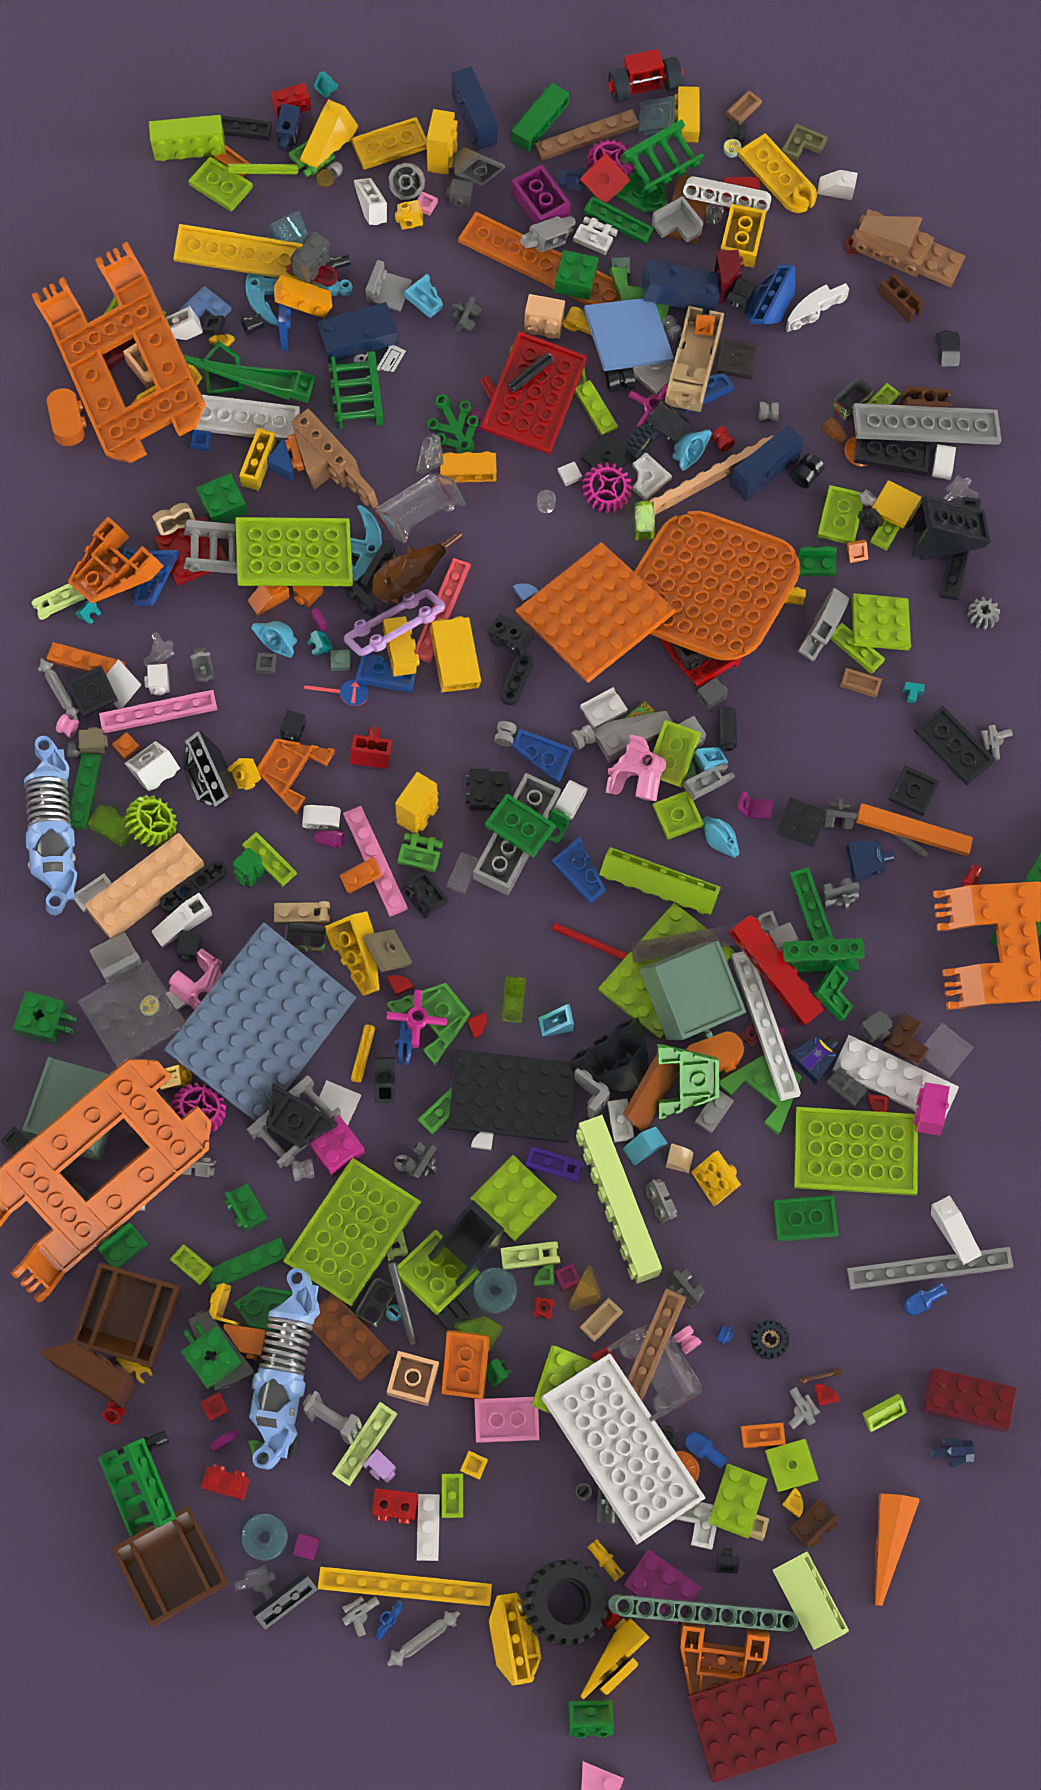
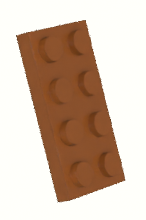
[311,1294,391,1382]

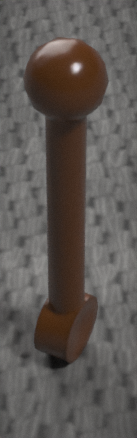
[799,1368,842,1384]

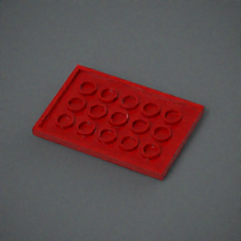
[481,331,588,455]

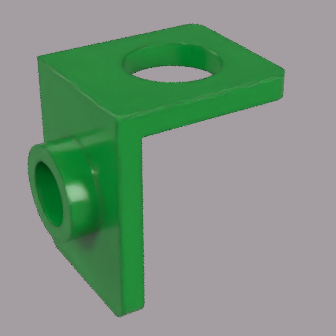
[547,809,569,844]

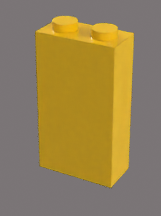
[430,616,481,693]

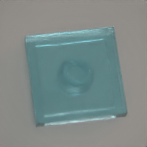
[639,96,676,135]

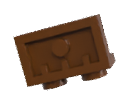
[789,1499,839,1548]

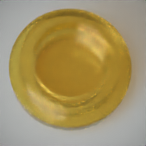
[316,170,334,187]

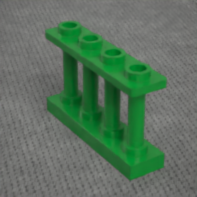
[620,119,704,195]
[328,351,384,429]
[783,938,865,974]
[98,1437,177,1537]

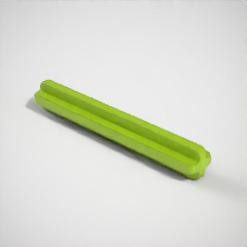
[228,164,298,175]

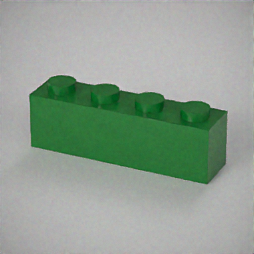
[511,83,570,152]

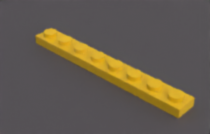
[318,1567,492,1607]

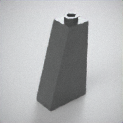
[188,1310,255,1392]

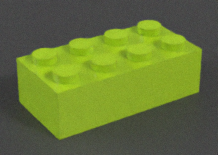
[149,115,226,161]

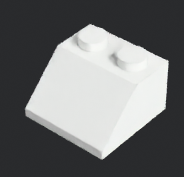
[124,741,180,791]

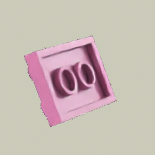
[474,1397,540,1443]

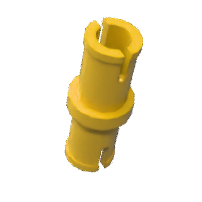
[587,1539,625,1583]

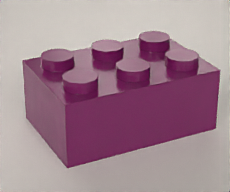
[511,164,571,224]
[623,1549,701,1626]

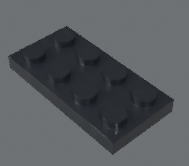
[854,439,930,476]
[914,706,996,786]

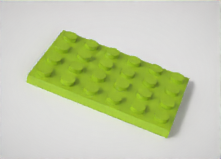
[235,517,353,586]
[598,902,735,1040]
[794,1107,918,1196]
[283,1157,421,1307]

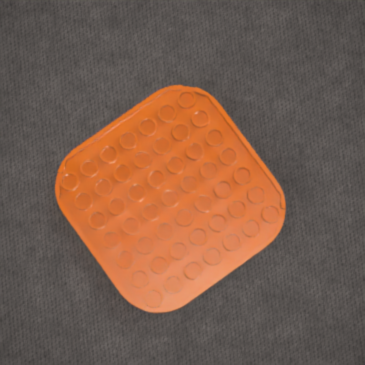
[634,511,800,660]

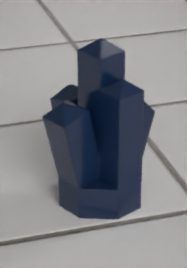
[559,168,588,191]
[929,1437,975,1468]

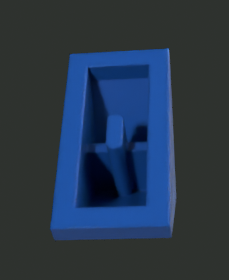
[267,439,294,481]

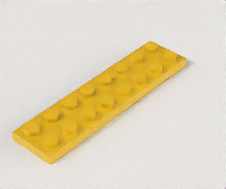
[173,224,318,284]

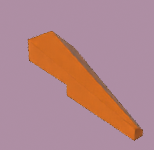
[874,1493,919,1606]

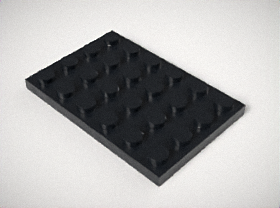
[447,1049,576,1143]

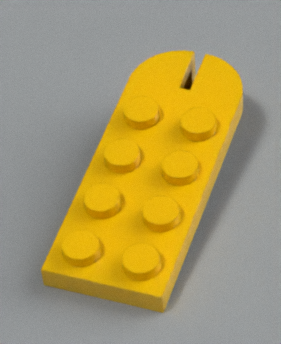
[737,133,817,213]

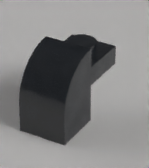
[727,279,757,313]
[935,330,960,367]
[375,1057,396,1103]

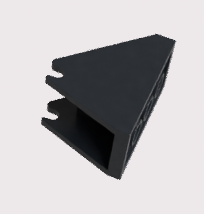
[906,495,991,561]
[428,1200,504,1287]

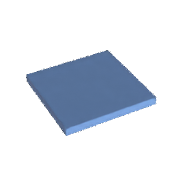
[584,298,674,371]

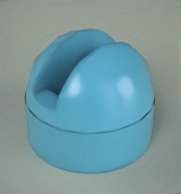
[385,1304,402,1322]

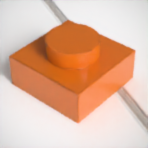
[846,540,868,563]
[112,732,140,760]

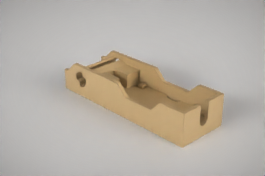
[665,306,724,412]

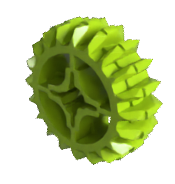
[124,795,178,847]

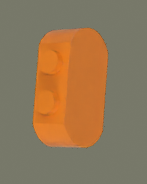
[46,388,87,446]
[687,1031,744,1073]

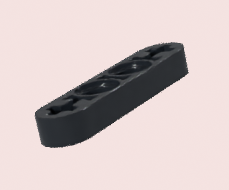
[160,861,226,914]

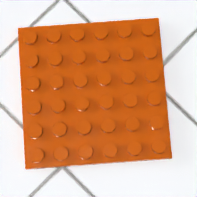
[515,542,675,683]

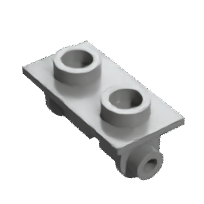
[182,1155,216,1177]
[645,1179,677,1224]

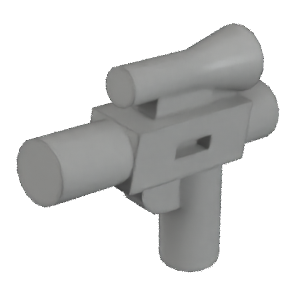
[980,725,1013,761]
[788,1387,821,1429]
[342,1596,380,1637]

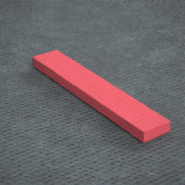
[414,558,471,663]

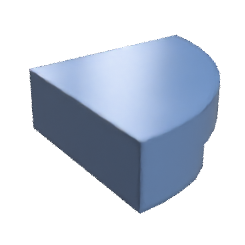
[513,583,539,603]

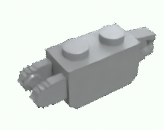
[520,216,576,252]

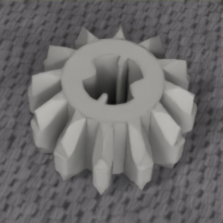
[967,596,1000,630]

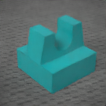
[313,71,338,98]
[75,600,101,624]
[307,630,333,656]
[902,682,925,704]

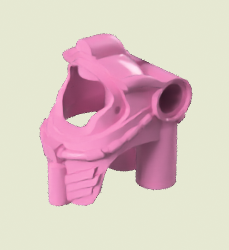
[605,735,666,801]
[169,948,222,1010]

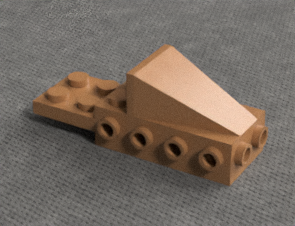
[851,209,966,288]
[291,408,378,509]

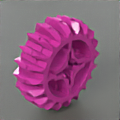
[587,138,634,177]
[582,462,632,513]
[171,1083,226,1133]

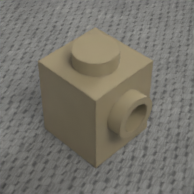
[79,727,108,754]

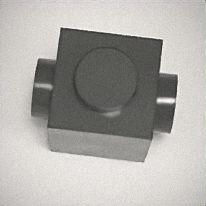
[446,179,473,207]
[859,1010,893,1044]

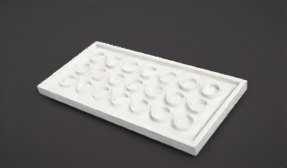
[541,1354,705,1545]

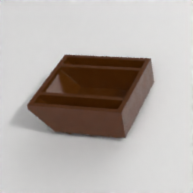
[71,1262,181,1368]
[40,1342,138,1408]
[111,1505,230,1628]

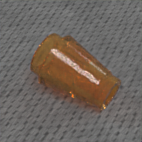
[821,417,848,444]

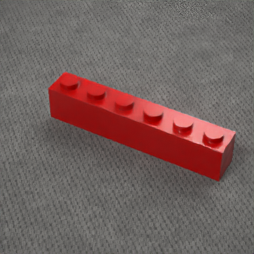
[728,915,824,1026]

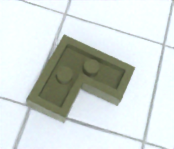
[782,124,828,161]

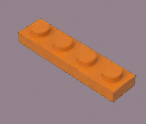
[46,642,126,674]

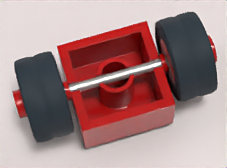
[608,49,683,103]

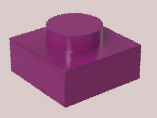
[464,407,486,432]

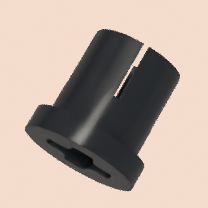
[241,314,264,335]

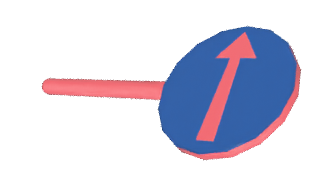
[304,679,369,706]

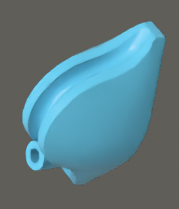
[672,430,712,471]
[252,621,297,658]
[702,816,739,858]

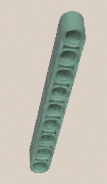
[608,1594,798,1632]

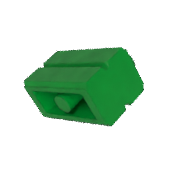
[233,848,265,888]

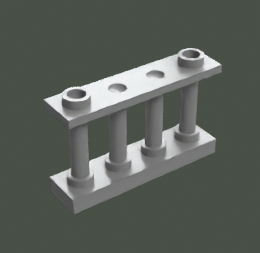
[184,520,237,574]
[247,1075,341,1169]
[303,1391,363,1446]

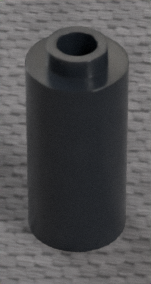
[717,707,737,752]

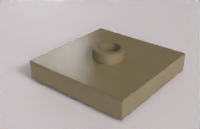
[363,929,412,972]

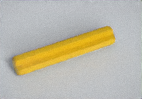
[351,1025,375,1083]

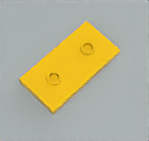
[350,117,427,170]

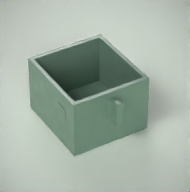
[639,941,747,1040]
[22,1057,111,1162]

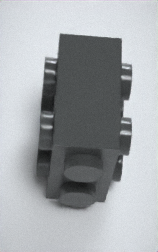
[292,231,330,283]

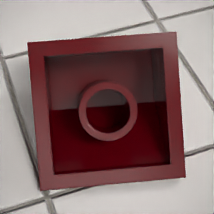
[713,249,743,303]

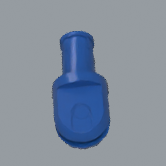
[395,1022,414,1065]
[903,1283,947,1316]
[685,1431,728,1469]

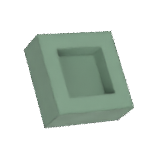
[611,257,630,277]
[330,650,350,671]

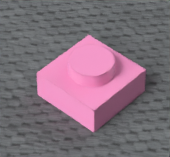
[417,192,438,216]

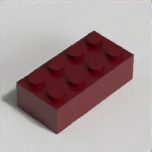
[922,1368,1016,1432]

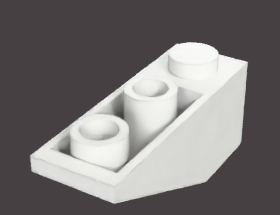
[151,893,212,948]

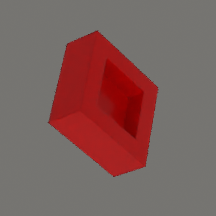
[200,1392,229,1422]

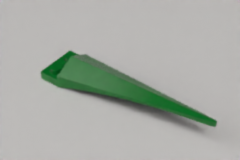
[183,355,316,403]

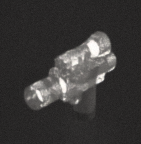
[943,475,979,501]
[142,632,175,667]
[235,1564,275,1601]

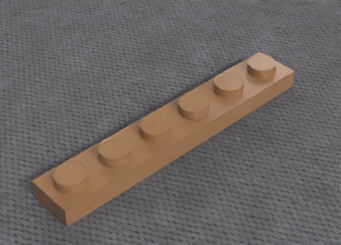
[535,109,639,161]
[627,1288,686,1401]

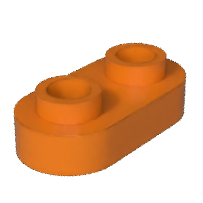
[285,434,305,472]

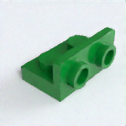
[797,546,837,576]
[224,1183,268,1232]
[98,1222,148,1268]
[569,1700,614,1738]

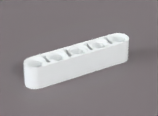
[683,177,771,212]

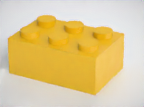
[427,109,458,175]
[720,203,766,268]
[395,772,439,833]

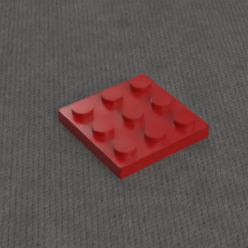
[154,515,228,586]

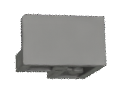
[652,196,703,243]

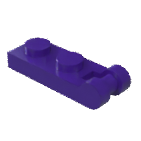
[525,1146,586,1183]

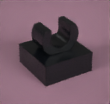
[716,1547,740,1574]

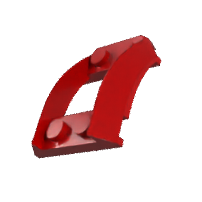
[659,638,743,687]

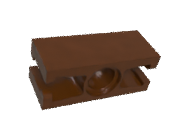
[878,273,925,323]
[901,386,952,408]

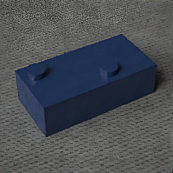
[452,66,497,150]
[642,259,720,313]
[317,302,398,363]
[731,424,804,501]

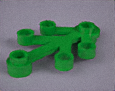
[427,394,480,454]

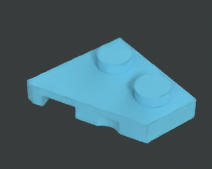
[403,274,443,318]

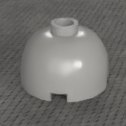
[389,163,425,200]

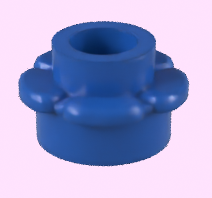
[716,1325,733,1345]

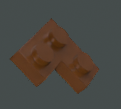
[883,1013,929,1066]

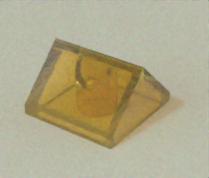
[568,1265,601,1311]

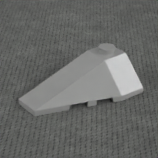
[593,711,673,763]

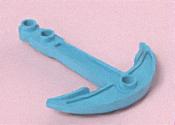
[246,273,353,327]
[335,505,382,587]

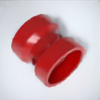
[710,426,735,453]

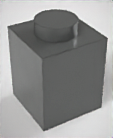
[696,678,728,711]

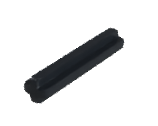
[508,353,554,392]

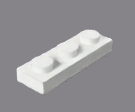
[417,1494,440,1561]

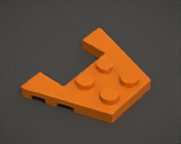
[257,738,335,814]

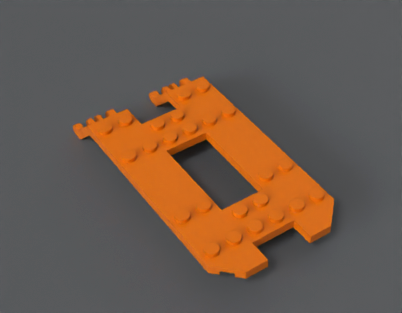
[32,241,206,463]
[932,882,1041,1010]
[0,1059,211,1303]

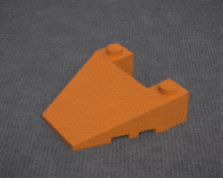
[68,517,164,603]
[679,1622,770,1694]

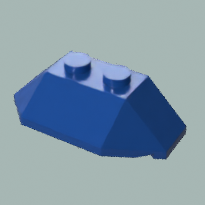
[745,265,795,324]

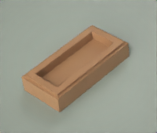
[726,90,762,125]
[840,668,882,698]

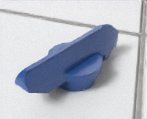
[376,1601,402,1640]

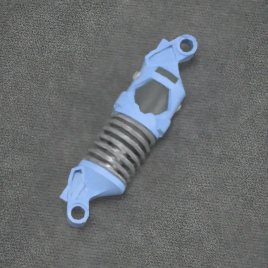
[24,736,77,915]
[249,1268,320,1470]

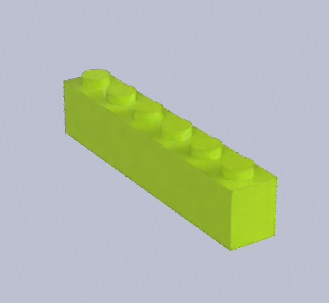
[599,847,721,915]

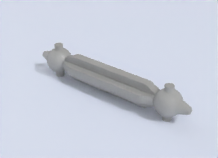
[38,658,80,720]
[387,1611,460,1667]

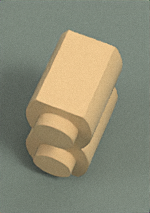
[152,503,195,535]

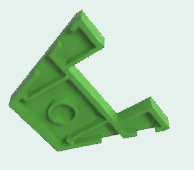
[609,267,670,325]
[387,983,470,1065]
[657,1044,719,1120]
[719,1055,802,1135]

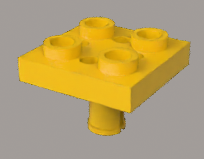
[691,1151,741,1206]

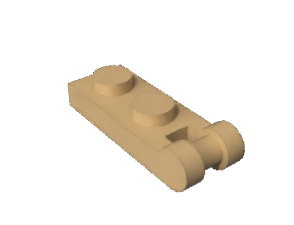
[274,901,330,924]

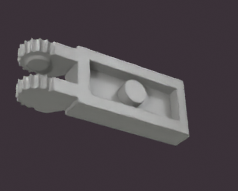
[683,763,735,800]

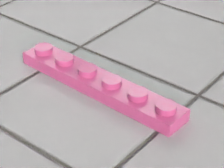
[99,690,217,733]
[343,806,408,917]

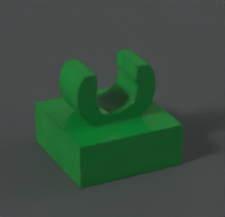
[486,1358,511,1388]

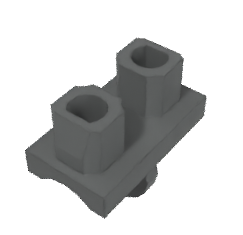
[450,296,482,332]
[191,647,215,682]
[823,797,858,830]
[823,878,860,910]
[826,1067,867,1106]
[401,1141,437,1180]
[666,1268,705,1309]
[596,1486,618,1524]

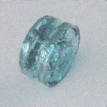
[473,1268,517,1314]
[241,1514,288,1561]

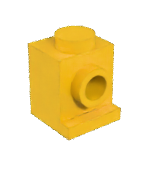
[227,758,261,790]

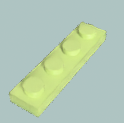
[332,1402,398,1486]

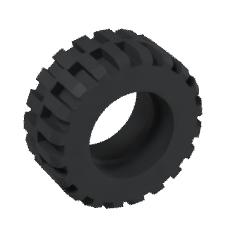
[522,1559,609,1647]

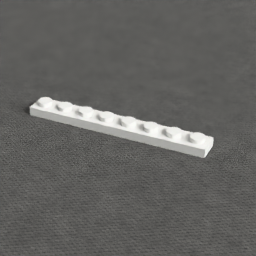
[731,951,801,1101]

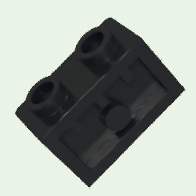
[402,870,449,919]

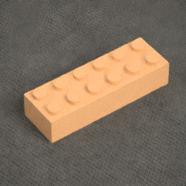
[84,833,205,939]

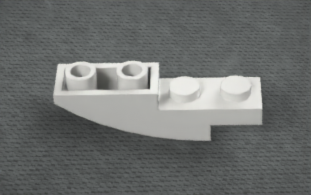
[786,283,849,332]

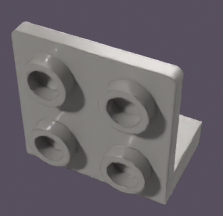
[365,260,412,311]
[90,932,143,985]
[574,1068,610,1119]

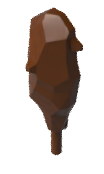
[372,532,463,604]

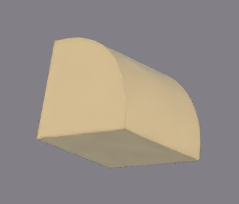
[665,1144,694,1173]

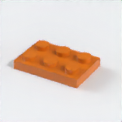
[441,1330,490,1399]

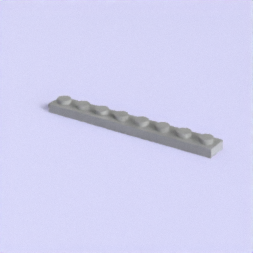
[846,1247,1014,1290]

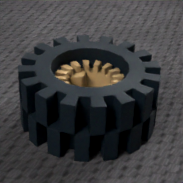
[625,422,658,459]
[751,1320,790,1360]

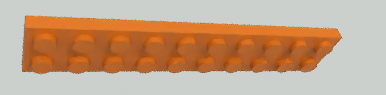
[458,212,621,305]

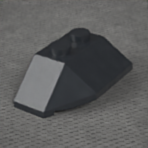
[183,731,235,808]

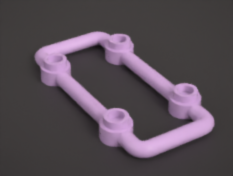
[344,589,445,656]

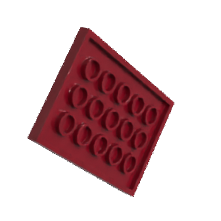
[687,1655,838,1783]

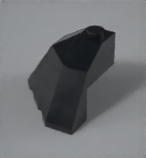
[568,1017,648,1092]

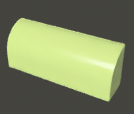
[773,1552,849,1650]

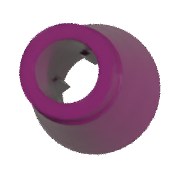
[314,829,345,849]

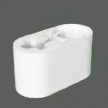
[931,444,956,480]
[554,780,588,820]
[302,805,341,830]

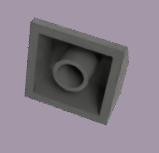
[453,147,505,186]

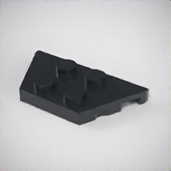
[266,1083,338,1149]

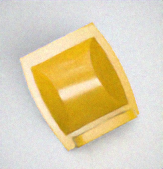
[209,1283,240,1326]

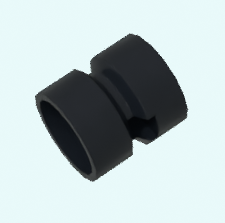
[605,367,635,393]
[790,453,825,489]

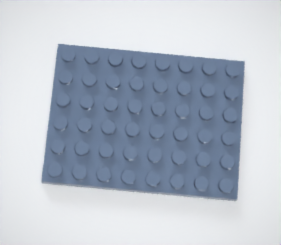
[164,922,357,1122]

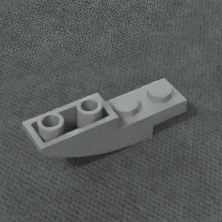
[797,588,849,661]

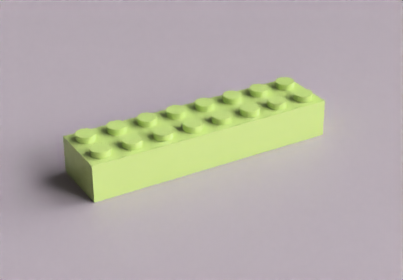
[575,1115,662,1284]

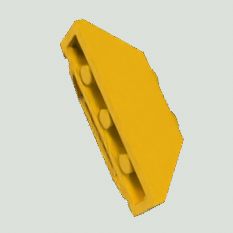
[489,1593,541,1686]

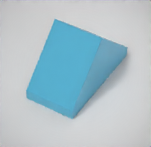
[693,747,729,773]
[538,1004,574,1037]
[623,1127,667,1166]

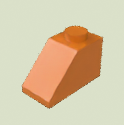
[248,586,290,616]
[293,586,323,608]
[223,1324,267,1361]

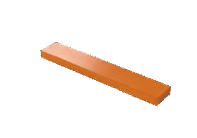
[856,803,973,857]

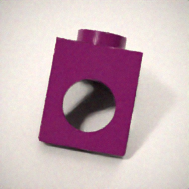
[737,791,774,819]

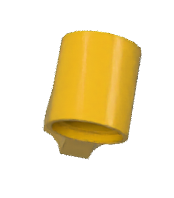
[563,306,592,335]

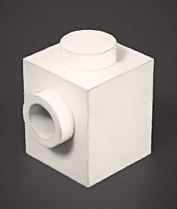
[145,664,170,695]

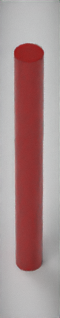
[552,923,628,960]

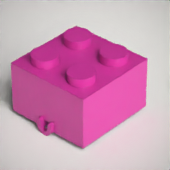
[913,1082,950,1136]
[308,1115,365,1177]

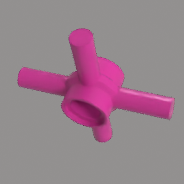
[628,384,668,427]
[386,990,447,1048]

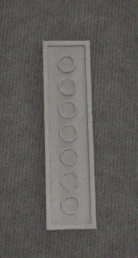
[853,403,1002,445]

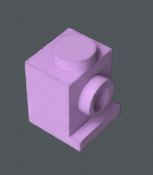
[363,1449,396,1484]

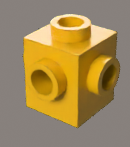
[395,200,423,230]

